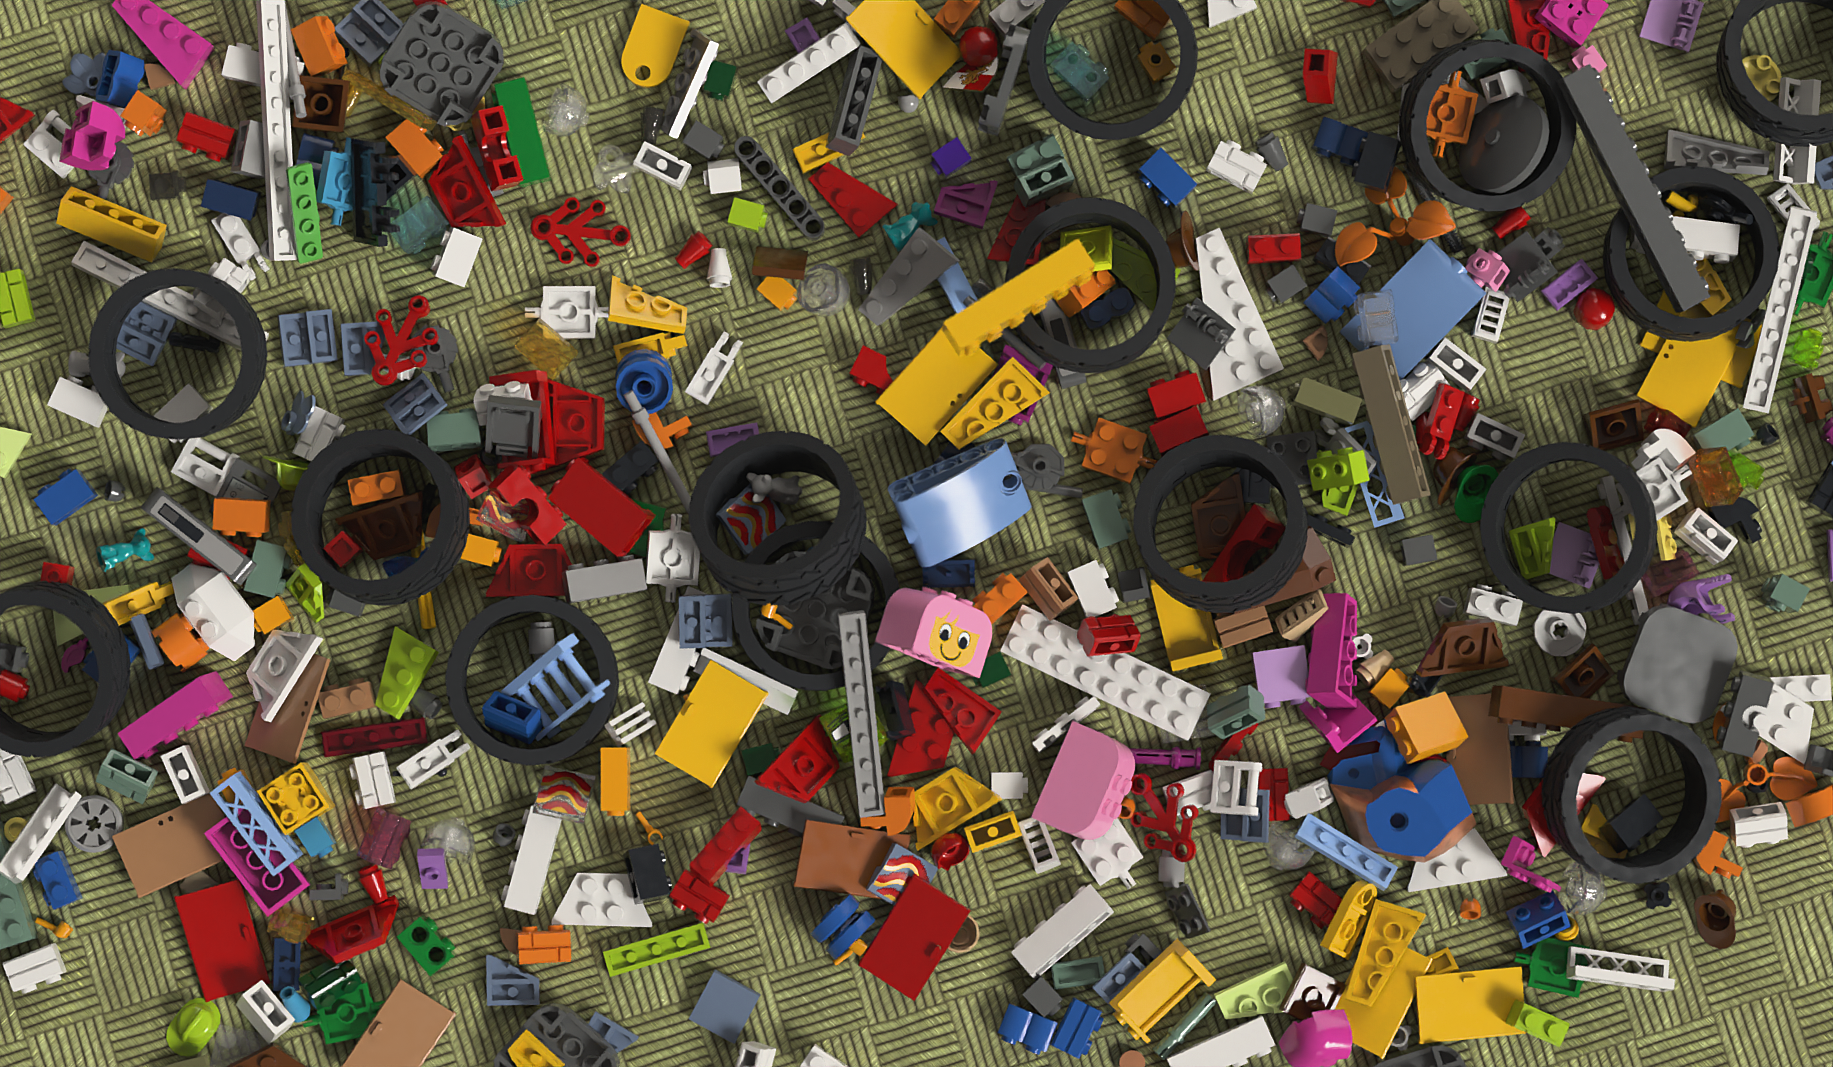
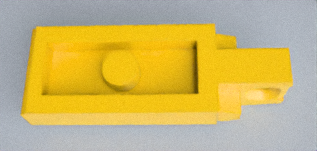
[792,133,865,174]
[613,332,688,363]
[102,581,174,626]

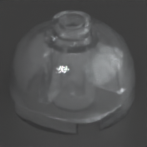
[542,83,589,137]
[797,263,850,317]
[1237,385,1286,438]
[421,817,475,865]
[1263,821,1316,870]
[1559,862,1607,915]

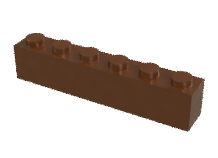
[1488,685,1646,743]

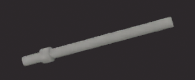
[284,0,307,118]
[624,390,691,515]

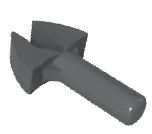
[1735,309,1766,348]

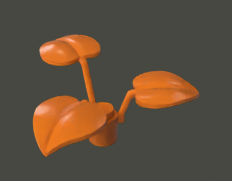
[1335,167,1456,267]
[1712,703,1817,823]

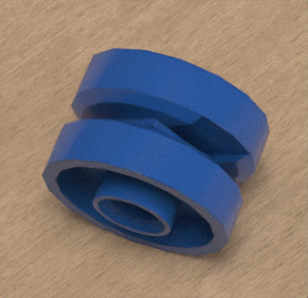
[615,349,673,414]
[810,894,876,960]

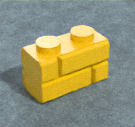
[964,810,1022,853]

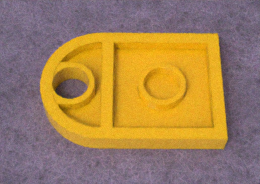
[621,4,690,88]
[1320,880,1377,960]

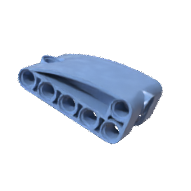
[1339,239,1486,380]
[888,438,1032,567]

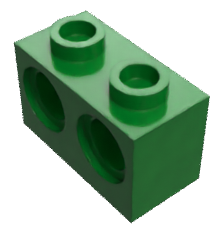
[397,916,456,977]

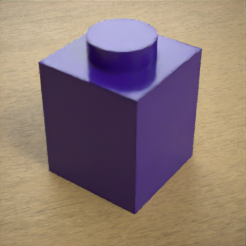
[930,137,972,179]

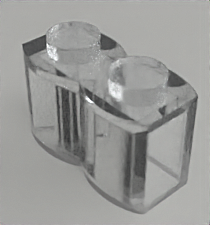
[1354,289,1398,347]

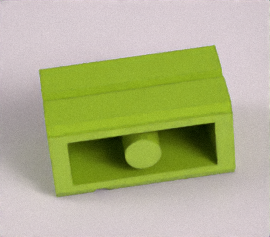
[0,269,36,328]
[1506,1000,1570,1047]

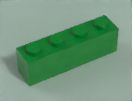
[491,77,551,188]

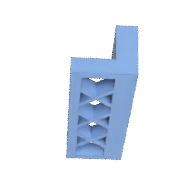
[937,237,978,314]
[1344,421,1404,528]
[210,771,303,876]
[1294,813,1398,891]

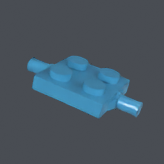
[316,137,353,226]

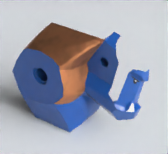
[1327,719,1476,863]

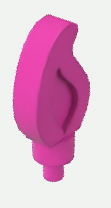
[61,636,89,673]

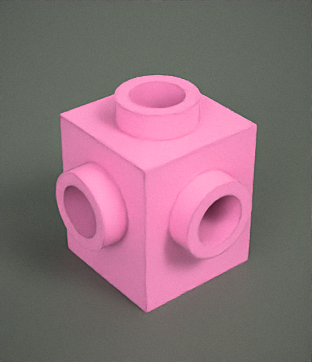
[1465,248,1510,292]

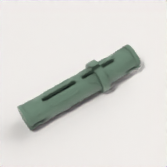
[1152,992,1217,1060]

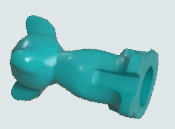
[882,202,938,252]
[96,528,154,572]

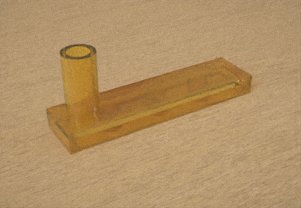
[341,69,437,130]

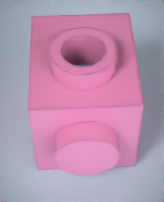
[1567,45,1607,73]

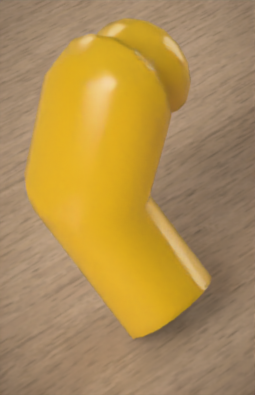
[1665,190,1699,213]

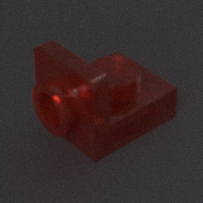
[1644,408,1691,438]

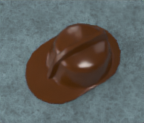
[1165,211,1199,271]
[1433,447,1477,505]
[1694,889,1736,949]

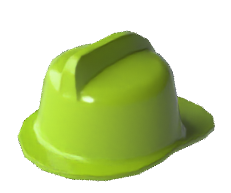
[262,456,311,490]
[166,998,221,1056]

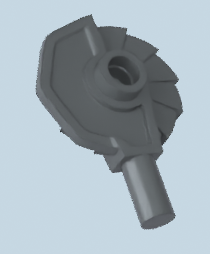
[88,142,134,200]
[411,324,458,393]
[1010,444,1065,491]

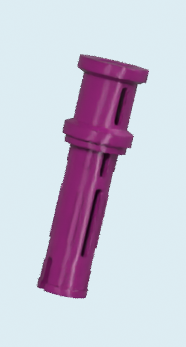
[1129,746,1201,770]

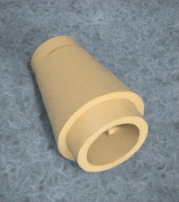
[1355,649,1394,686]

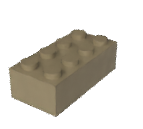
[1362,0,1479,94]

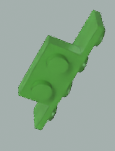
[286,162,323,264]

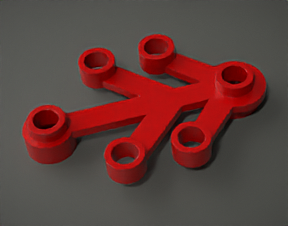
[530,197,631,268]
[364,295,439,386]
[1130,773,1199,862]

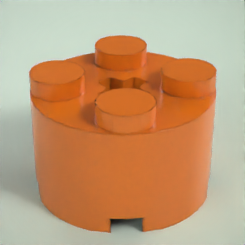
[151,612,210,673]

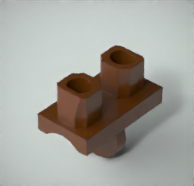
[1788,373,1833,424]

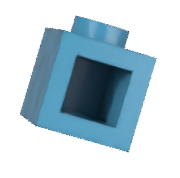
[295,816,337,858]

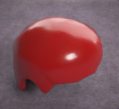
[959,26,998,67]
[1574,288,1615,330]
[931,833,970,871]

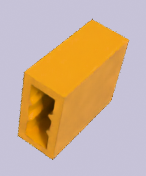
[1384,692,1469,764]
[601,748,630,816]

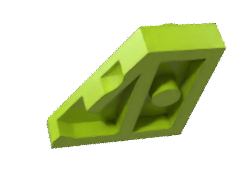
[1509,517,1555,580]

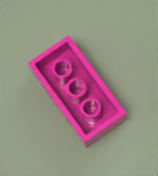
[204,804,311,917]

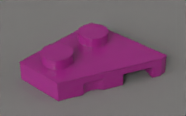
[933,180,998,230]

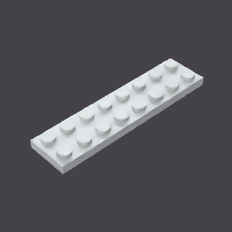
[1000,604,1211,741]

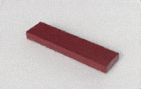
[321,717,428,758]

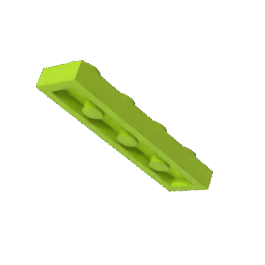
[603,922,711,977]

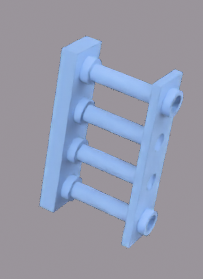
[501,633,611,741]

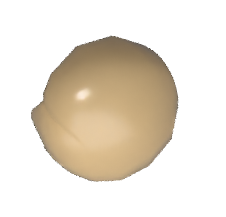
[948,915,980,954]

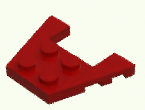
[526,379,605,475]

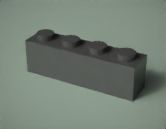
[825,45,882,156]
[736,776,845,838]

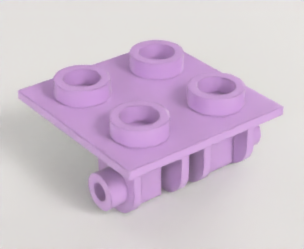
[1639,0,1704,52]
[1549,522,1599,589]

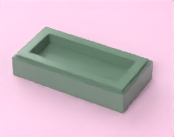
[1051,956,1105,990]

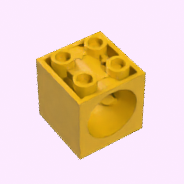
[257,762,335,835]

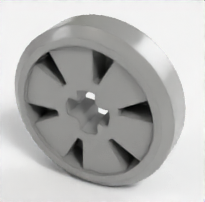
[65,795,124,853]

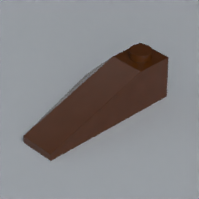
[1233,526,1336,614]

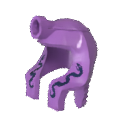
[1667,574,1735,624]

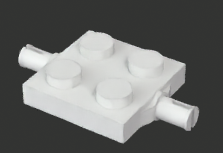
[525,286,608,339]
[1611,457,1692,522]
[645,514,700,603]
[1071,818,1143,890]

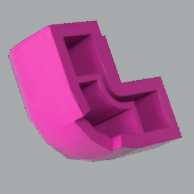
[59,101,125,171]
[1278,1009,1352,1067]

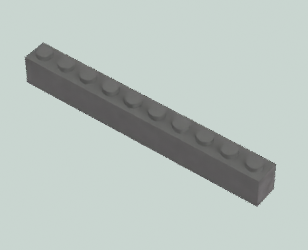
[1556,64,1710,313]

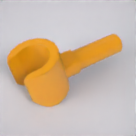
[761,603,793,630]
[635,811,663,845]
[35,917,73,938]
[833,939,868,966]

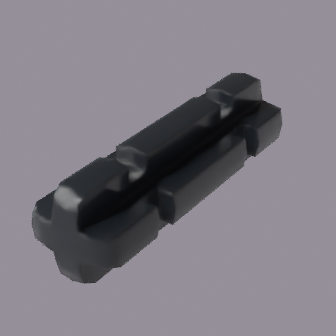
[169,332,221,354]

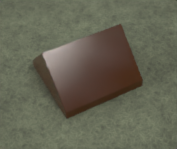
[292,75,350,133]
[1583,399,1644,451]
[1550,643,1615,699]

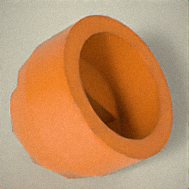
[1118,796,1136,819]
[1460,898,1481,920]

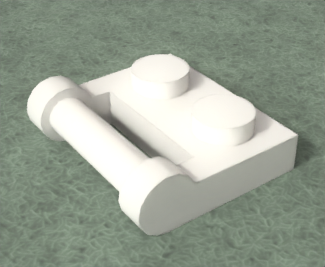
[23,110,74,179]
[171,437,240,496]
[1210,760,1262,816]

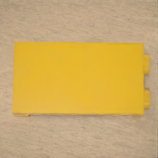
[1149,565,1223,672]
[1109,938,1216,1043]

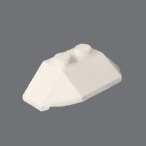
[171,563,255,661]

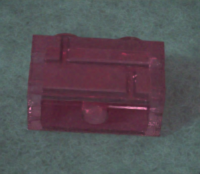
[357,807,411,869]

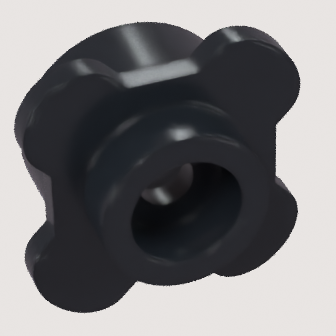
[1644,882,1672,909]

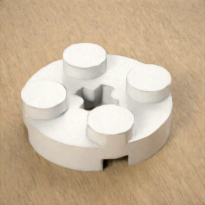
[1533,610,1586,656]

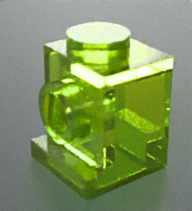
[1788,328,1824,370]
[1721,452,1765,490]

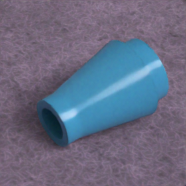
[280,986,310,1023]

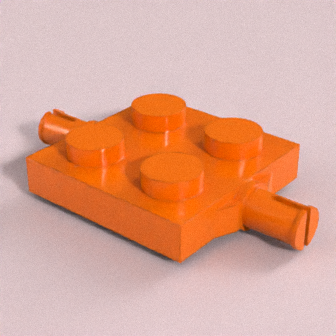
[1427,71,1478,158]
[1071,418,1157,484]

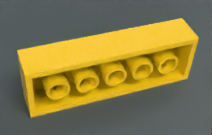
[942,239,1095,357]

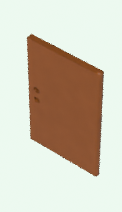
[793,819,910,899]

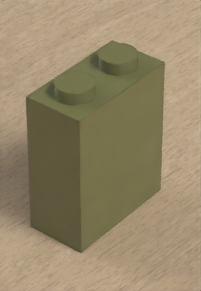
[1288,377,1362,427]

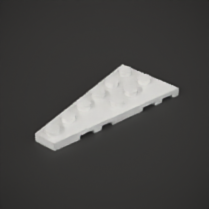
[1195,228,1284,401]

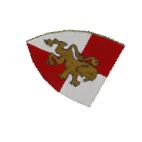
[943,57,999,105]

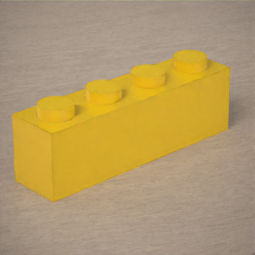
[56,186,167,262]

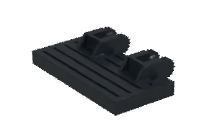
[351,137,400,247]

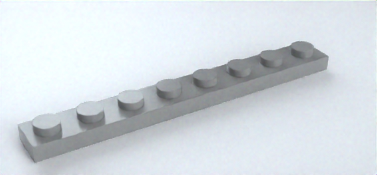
[837,610,885,818]

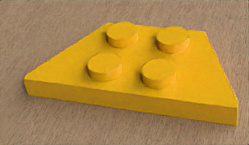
[913,767,1002,851]

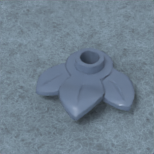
[62,52,106,97]
[281,390,316,436]

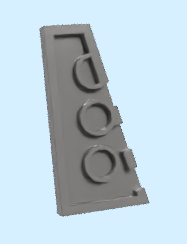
[660,28,719,139]
[1664,129,1770,175]
[858,228,960,326]

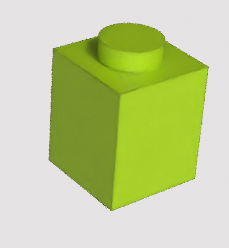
[727,197,768,233]

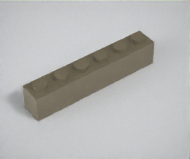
[1352,344,1431,505]

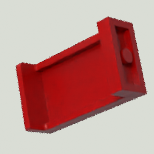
[489,370,555,471]
[547,458,656,557]

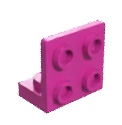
[1299,693,1377,753]
[1501,836,1561,893]

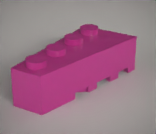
[112,0,215,90]
[1305,593,1357,709]
[117,671,233,759]

